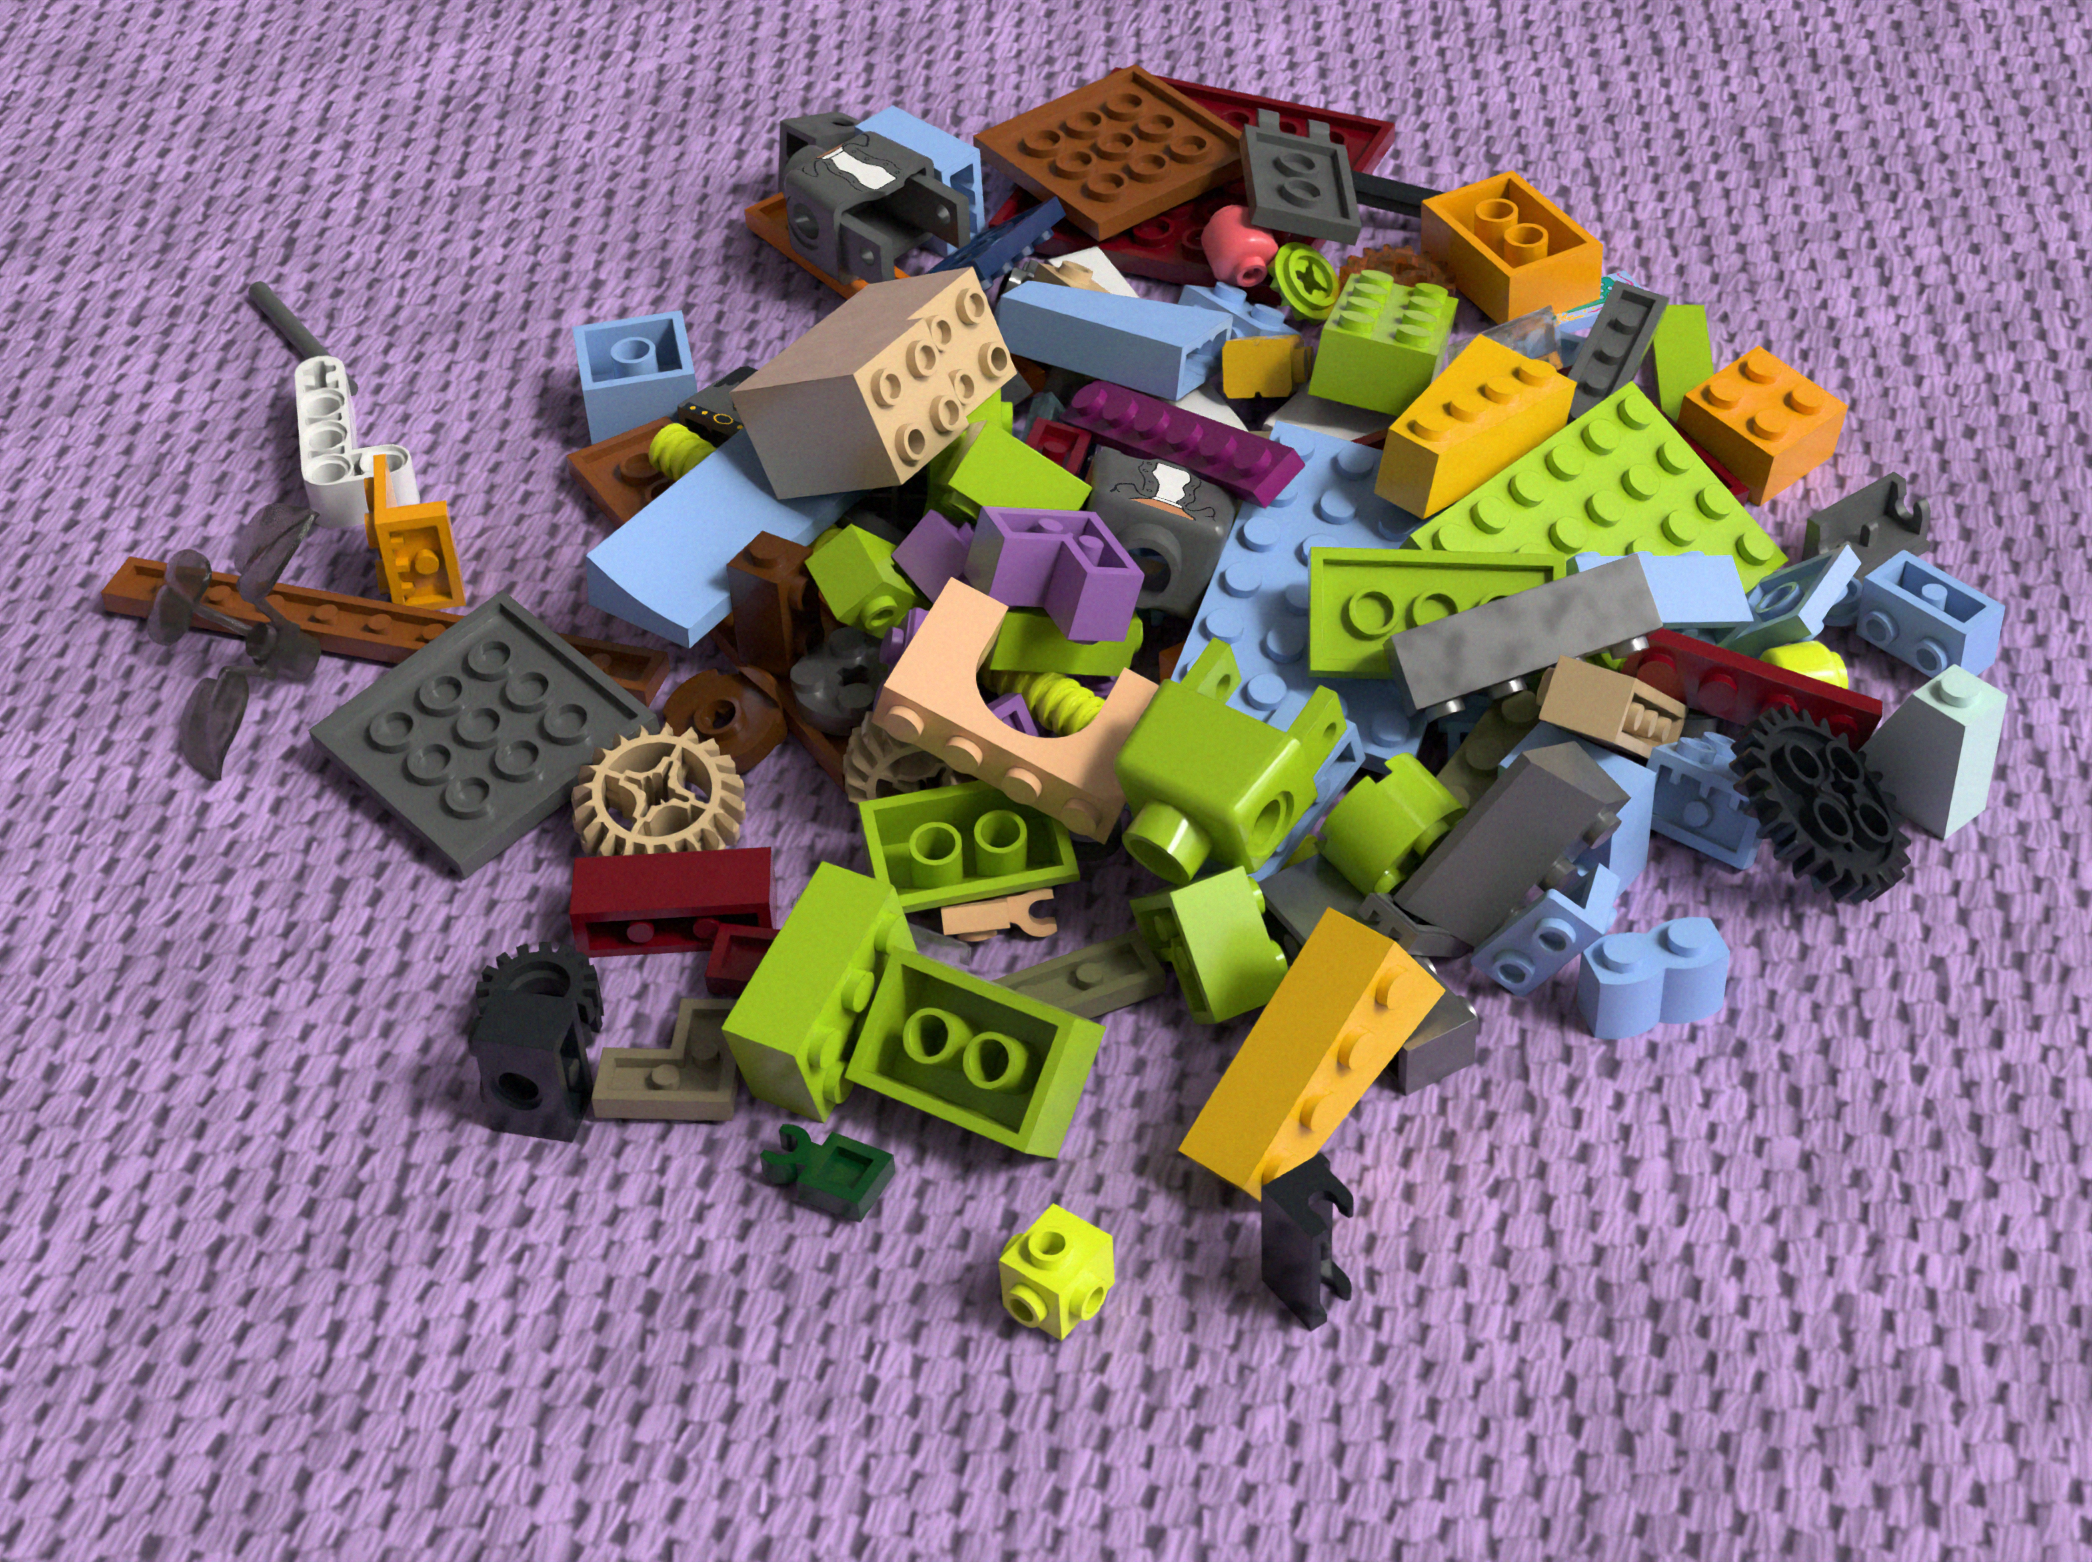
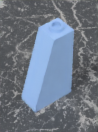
[994,280,1233,401]

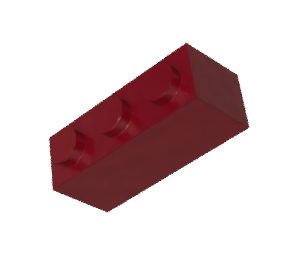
[569,847,778,958]

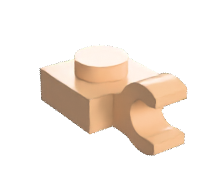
[941,886,1057,941]

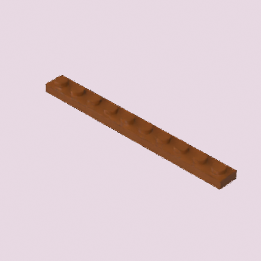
[101,556,670,708]

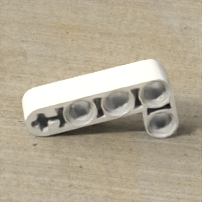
[294,356,420,528]

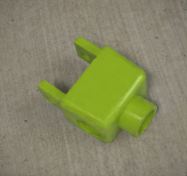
[1114,637,1347,885]

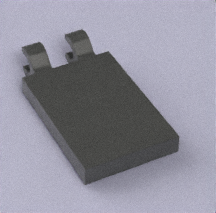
[1239,108,1362,246]

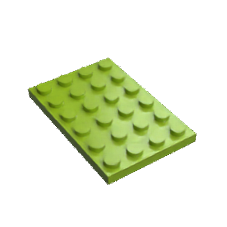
[1399,381,1789,733]

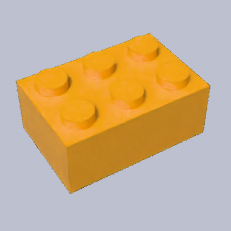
[1421,170,1603,333]

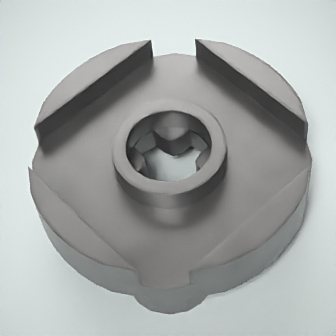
[790,627,889,736]

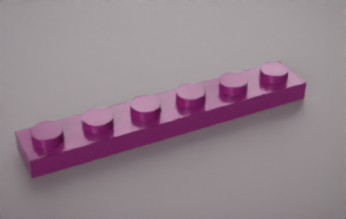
[1059,378,1306,509]

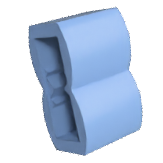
[1577,917,1730,1039]

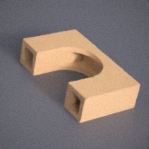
[871,577,1159,845]

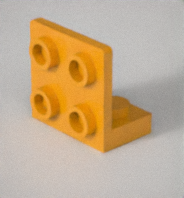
[364,454,466,610]

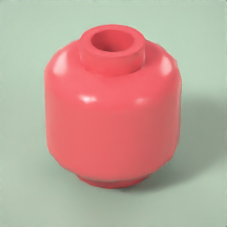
[1201,205,1278,287]

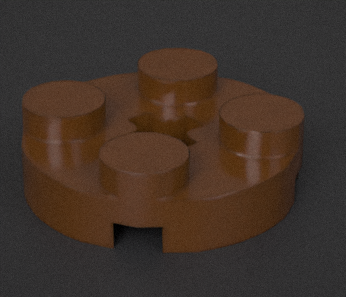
[660,666,788,775]

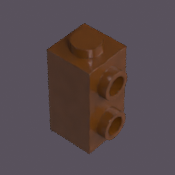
[726,531,825,679]

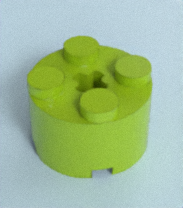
[1315,752,1468,898]

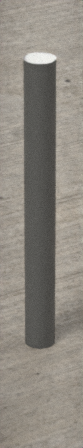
[248,281,358,397]

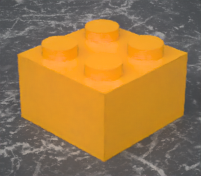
[1677,345,1848,507]

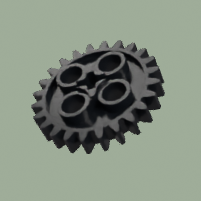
[1729,705,1911,905]

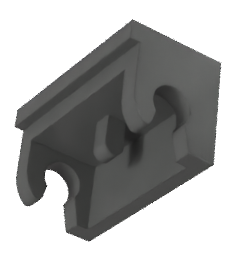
[1802,472,1931,586]

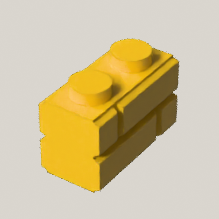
[1222,334,1315,399]

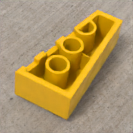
[1374,333,1577,520]

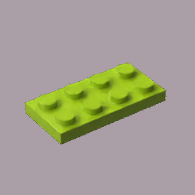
[1307,546,1566,684]

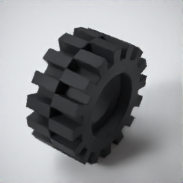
[475,942,604,1048]

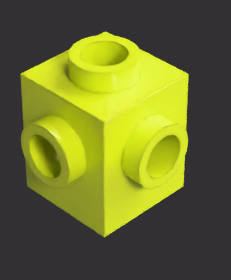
[998,1203,1115,1341]

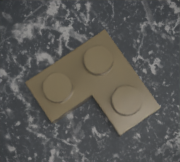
[591,998,741,1121]

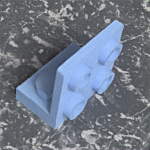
[1645,732,1763,870]

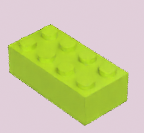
[1308,270,1459,417]

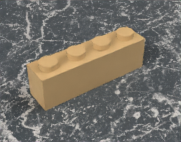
[1536,655,1689,761]

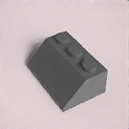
[1393,741,1631,948]

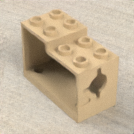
[729,266,1017,500]

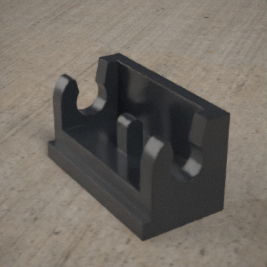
[1261,1153,1354,1331]

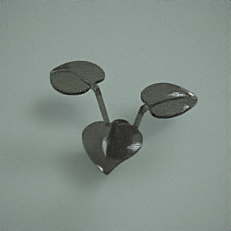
[146,503,321,781]

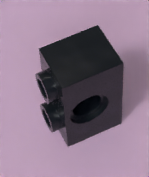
[468,988,594,1143]

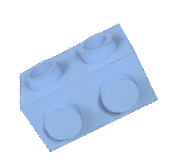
[1856,549,2005,679]

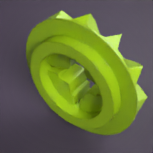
[1267,242,1342,326]

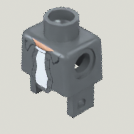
[781,131,971,285]
[1079,446,1238,619]

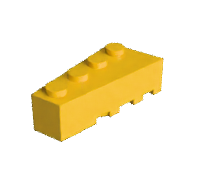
[1178,906,1446,1203]

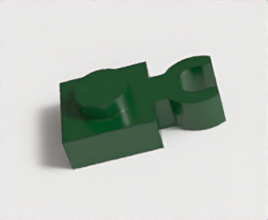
[760,1124,896,1223]

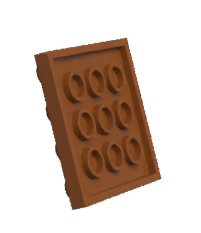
[973,64,1243,242]

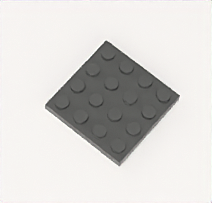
[308,590,661,879]

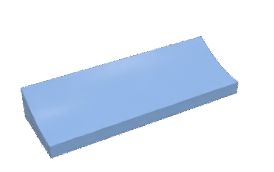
[586,427,874,649]

